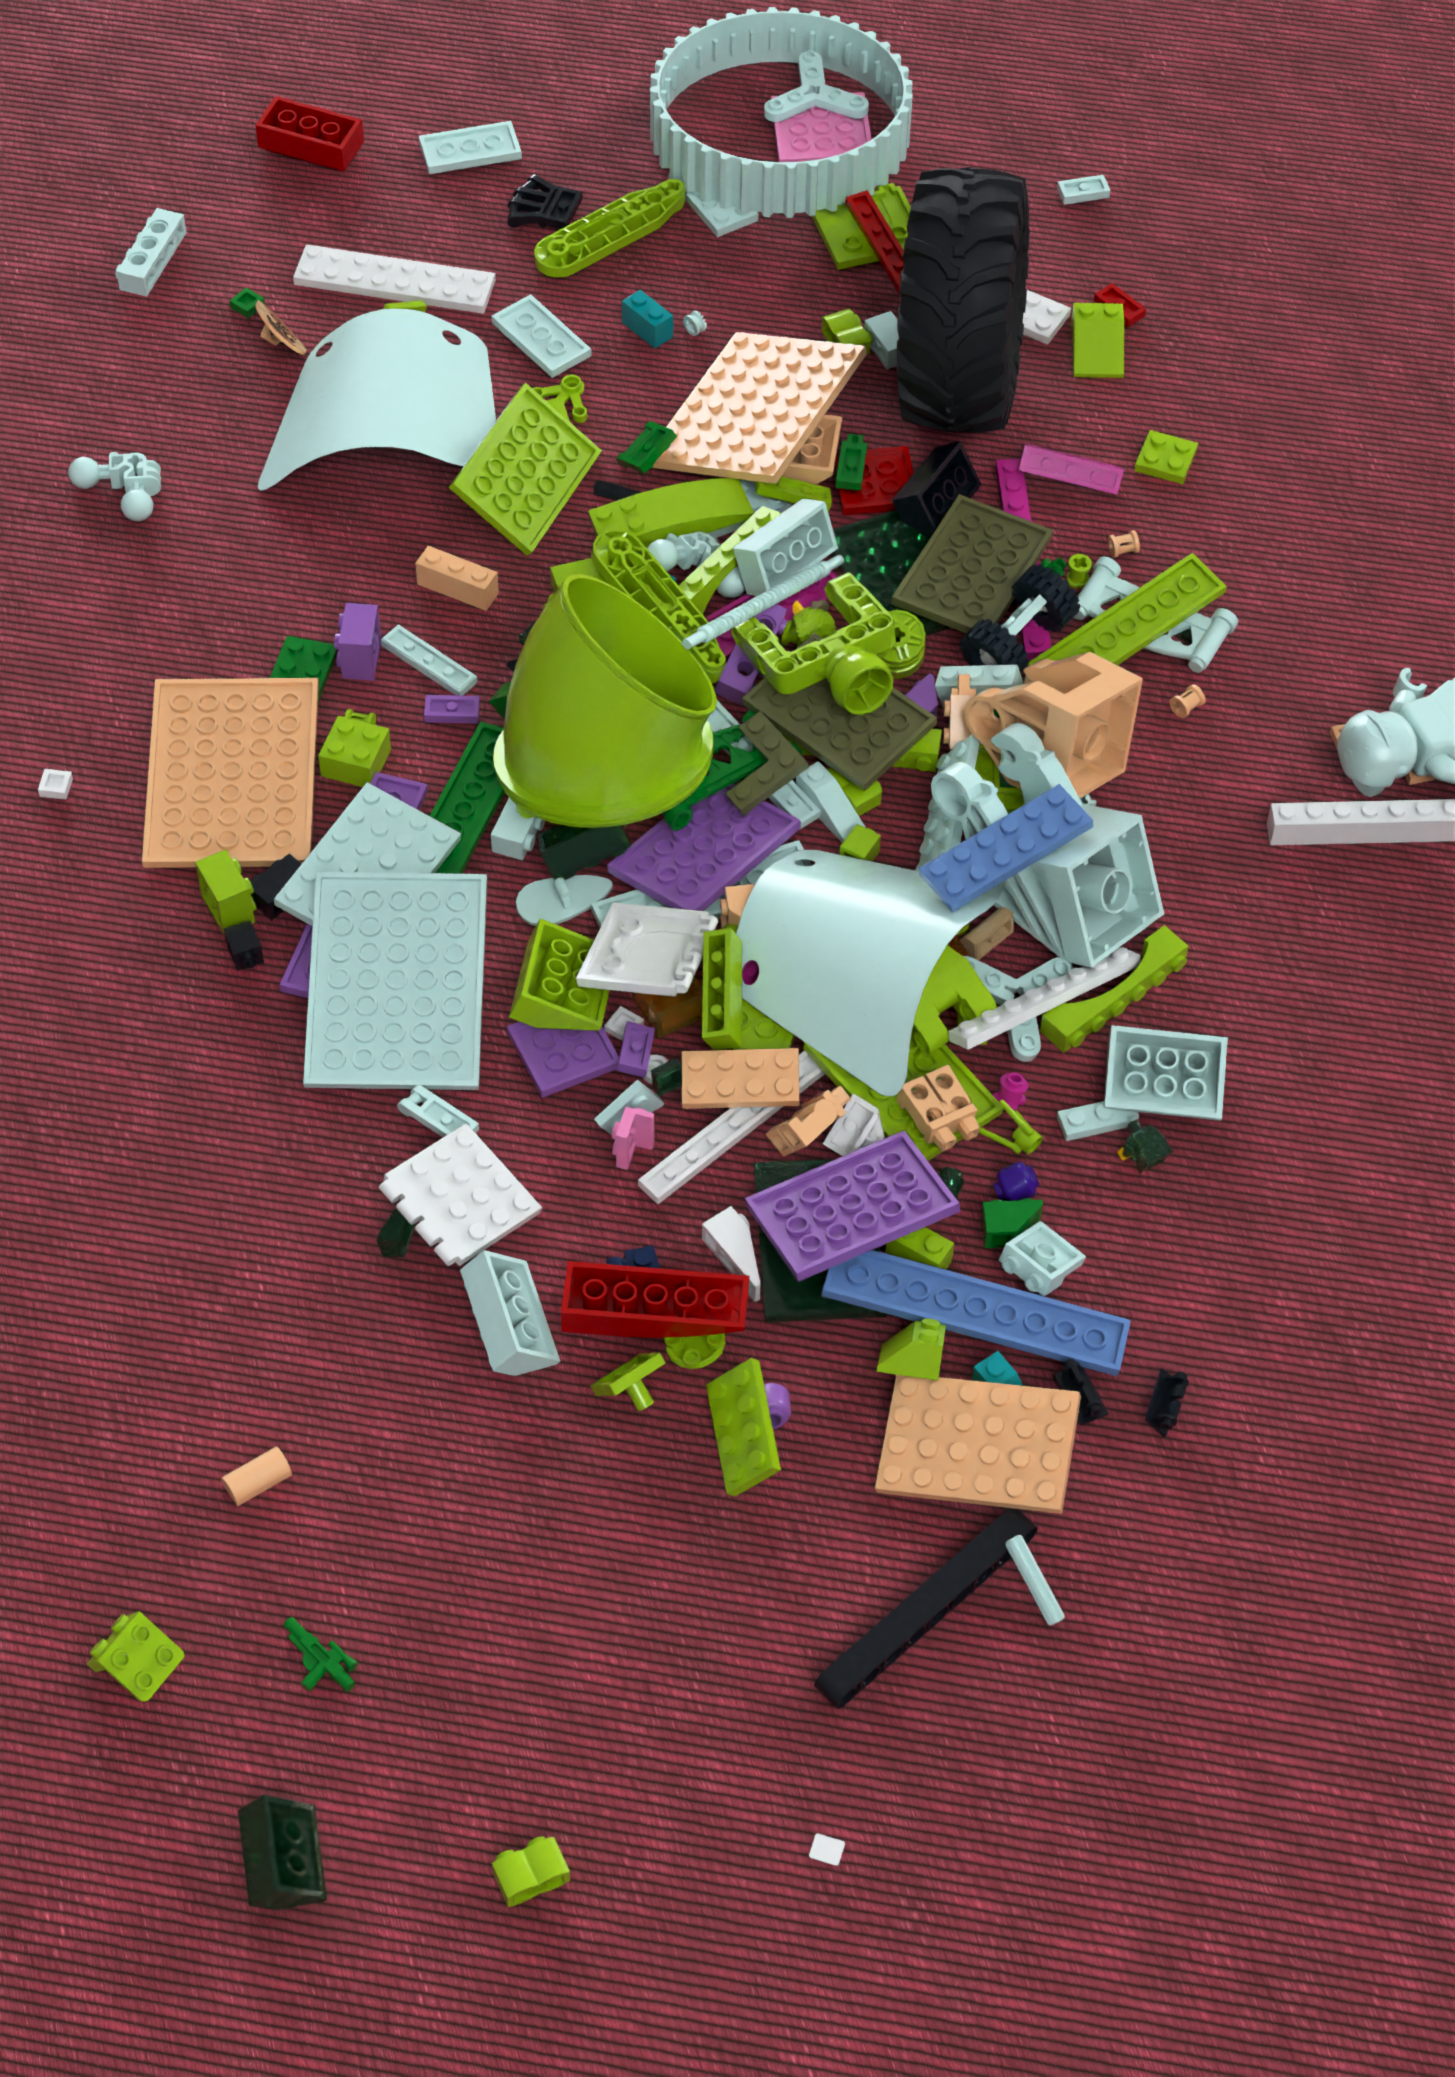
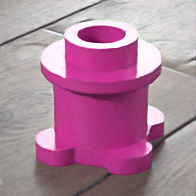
[993,1073,1028,1111]

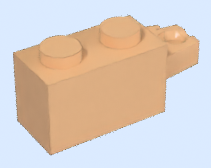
[943,674,982,750]

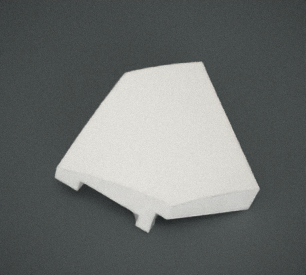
[823,1094,885,1156]

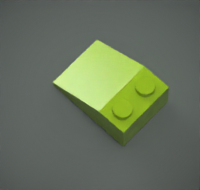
[1071,303,1124,378]

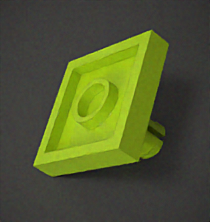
[590,1353,666,1411]

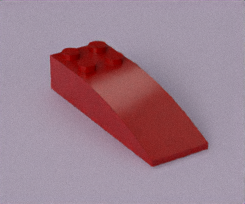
[561,1261,750,1338]

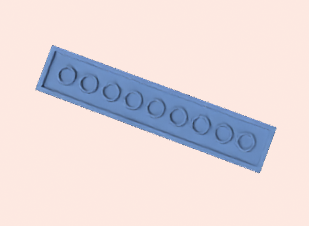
[821,1250,1131,1377]

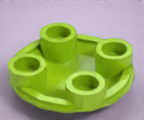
[664,1333,726,1369]

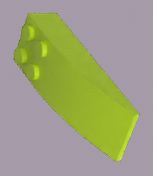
[588,478,754,553]

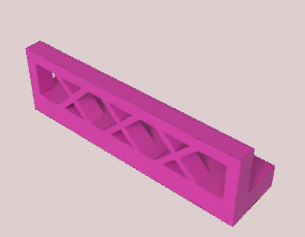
[1018,443,1124,495]

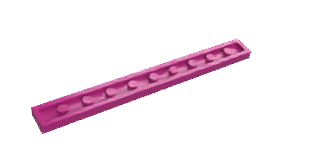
[996,459,1051,659]

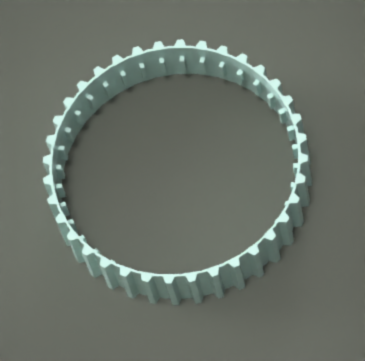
[650,7,913,218]

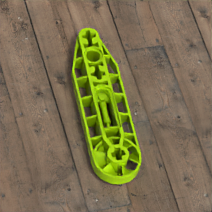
[534,179,685,278]
[591,529,726,684]

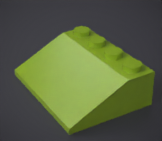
[509,918,610,1031]

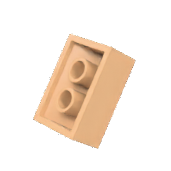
[782,415,842,484]

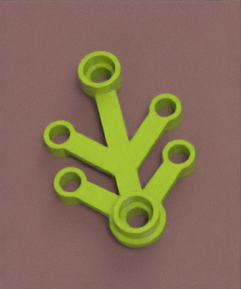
[532,375,587,424]

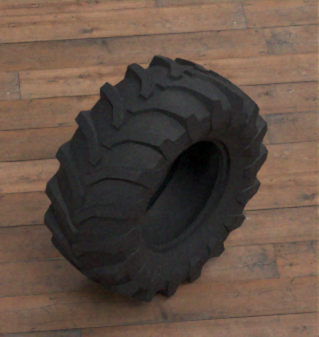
[897,167,1030,433]

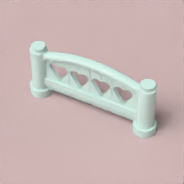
[1074,556,1239,673]

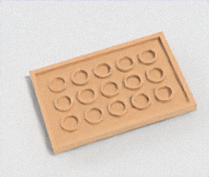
[875,1375,1081,1514]

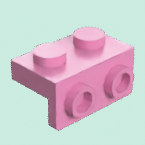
[612,1107,654,1170]

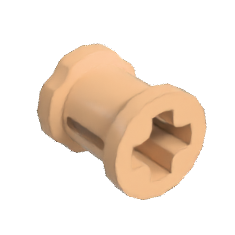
[1108,530,1140,558]
[1169,684,1206,718]

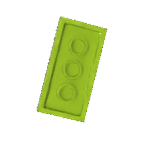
[706,1358,781,1497]

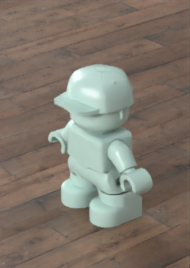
[1337,668,1455,797]

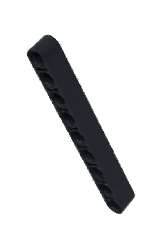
[814,1508,1038,1709]

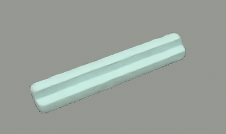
[1006,1535,1065,1625]

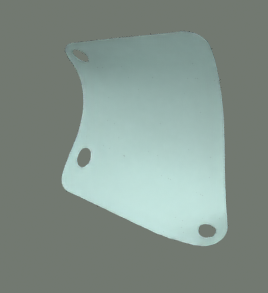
[258,309,496,490]
[736,850,1007,1096]

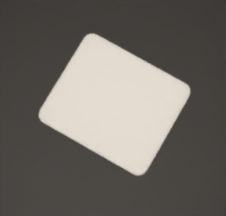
[809,1833,845,1866]

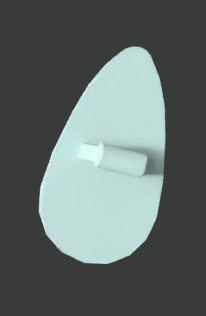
[516,875,613,926]

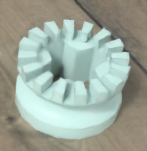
[683,310,707,336]

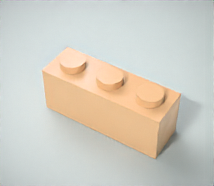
[415,546,499,611]

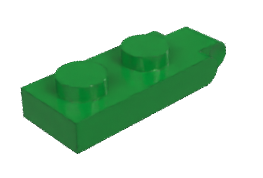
[835,434,868,491]

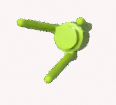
[979,1100,1043,1155]

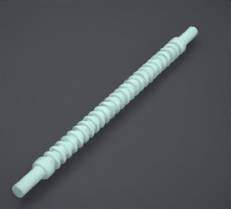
[682,555,844,650]

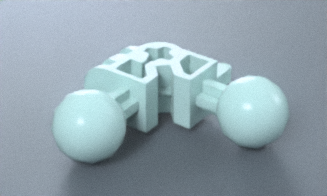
[68,452,161,522]
[647,531,745,598]

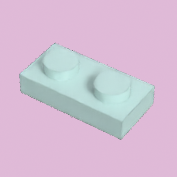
[1057,175,1111,205]

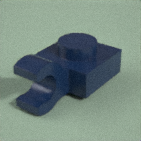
[606,1245,660,1268]

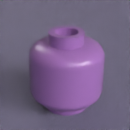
[764,1383,791,1429]

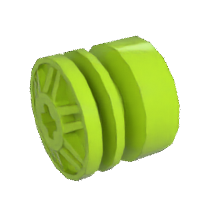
[877,610,926,679]

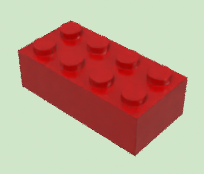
[255,96,364,171]

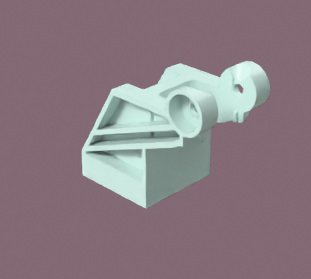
[931,723,1164,968]

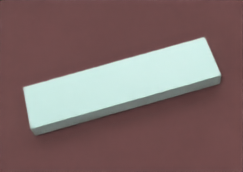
[381,624,478,696]

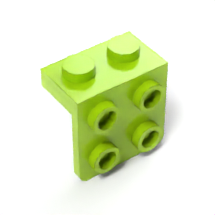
[87,1611,184,1702]

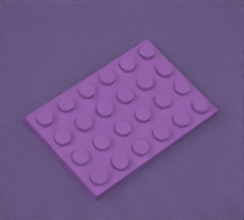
[607,784,801,911]
[745,1131,960,1282]

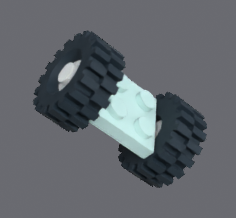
[960,564,1080,674]

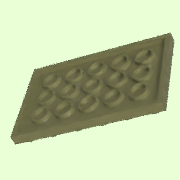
[891,494,1053,633]
[742,633,937,791]

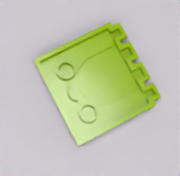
[811,183,911,270]

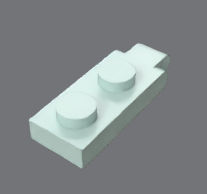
[1057,1101,1139,1141]

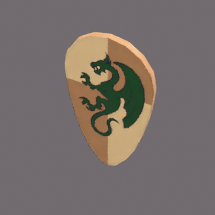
[255,300,307,355]

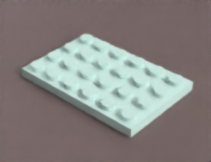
[274,782,461,926]

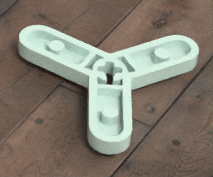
[764,50,869,122]
[963,956,1074,1062]

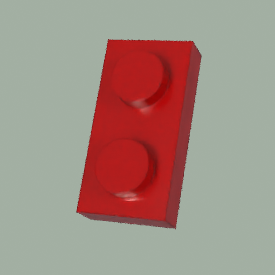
[1094,283,1146,327]

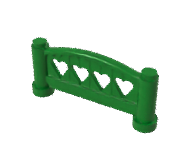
[662,710,803,831]

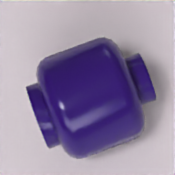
[993,1162,1040,1201]

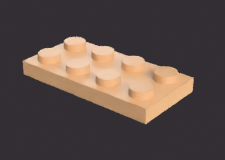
[682,1048,800,1109]

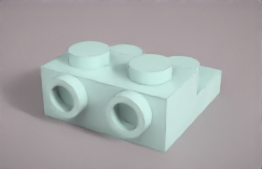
[998,1221,1086,1296]

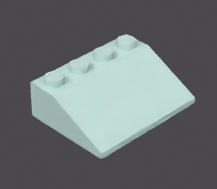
[1104,1025,1228,1121]

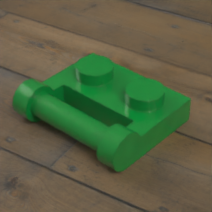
[616,421,677,474]

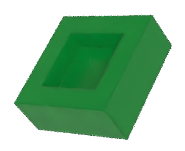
[229,287,265,319]

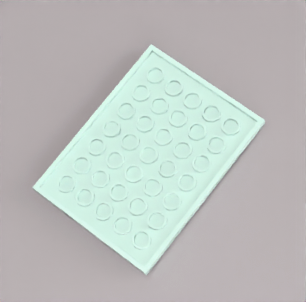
[303,872,487,1090]

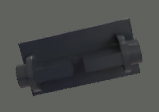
[1053,1359,1108,1426]
[1145,1368,1189,1437]

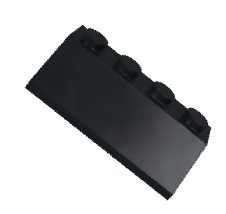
[892,441,982,537]

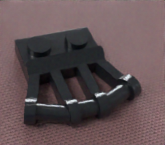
[507,174,583,229]

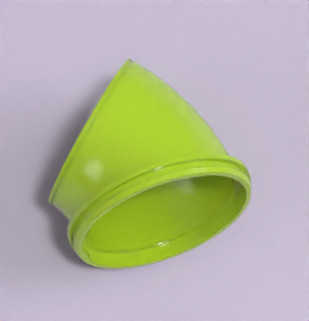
[493,574,717,828]

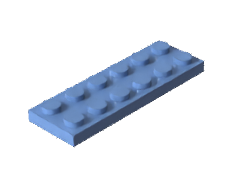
[919,784,1093,913]

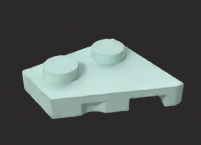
[594,1080,665,1135]

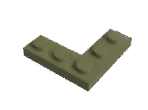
[725,711,809,816]

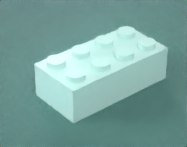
[733,499,838,596]

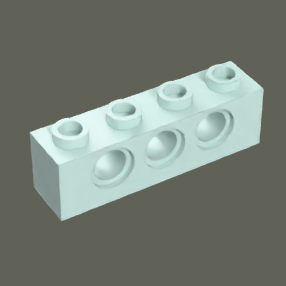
[115,208,186,297]

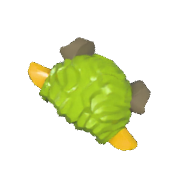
[792,600,836,644]

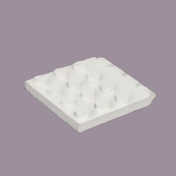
[576,903,718,997]
[379,1123,542,1266]

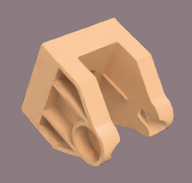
[965,652,1143,798]

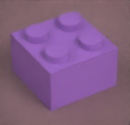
[334,603,381,681]

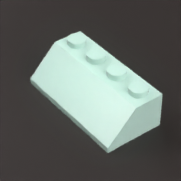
[460,1250,560,1376]

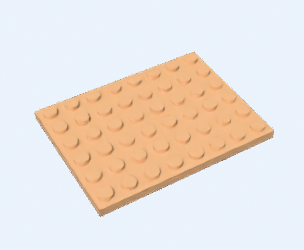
[652,332,867,484]
[142,678,319,868]

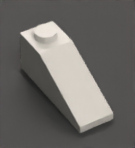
[702,1206,761,1302]

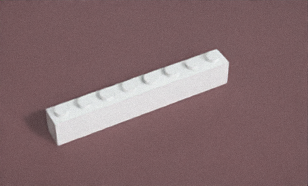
[1267,799,1455,845]

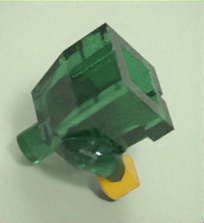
[1117,1119,1173,1173]

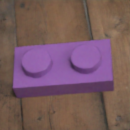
[424,695,480,724]
[617,1021,655,1078]

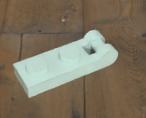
[397,1085,479,1137]

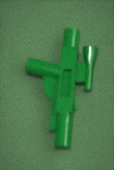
[283,1617,359,1692]

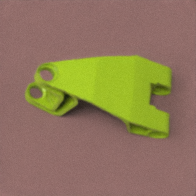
[911,945,997,1055]

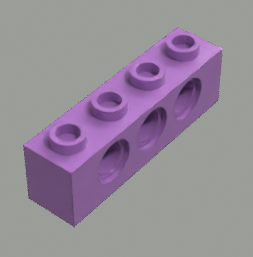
[715,604,788,706]

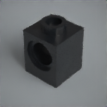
[224,920,264,971]

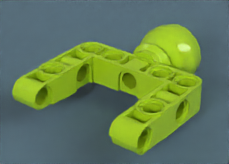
[731,572,896,715]

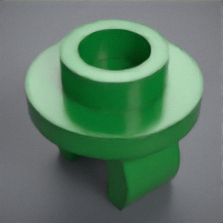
[1041,557,1067,577]

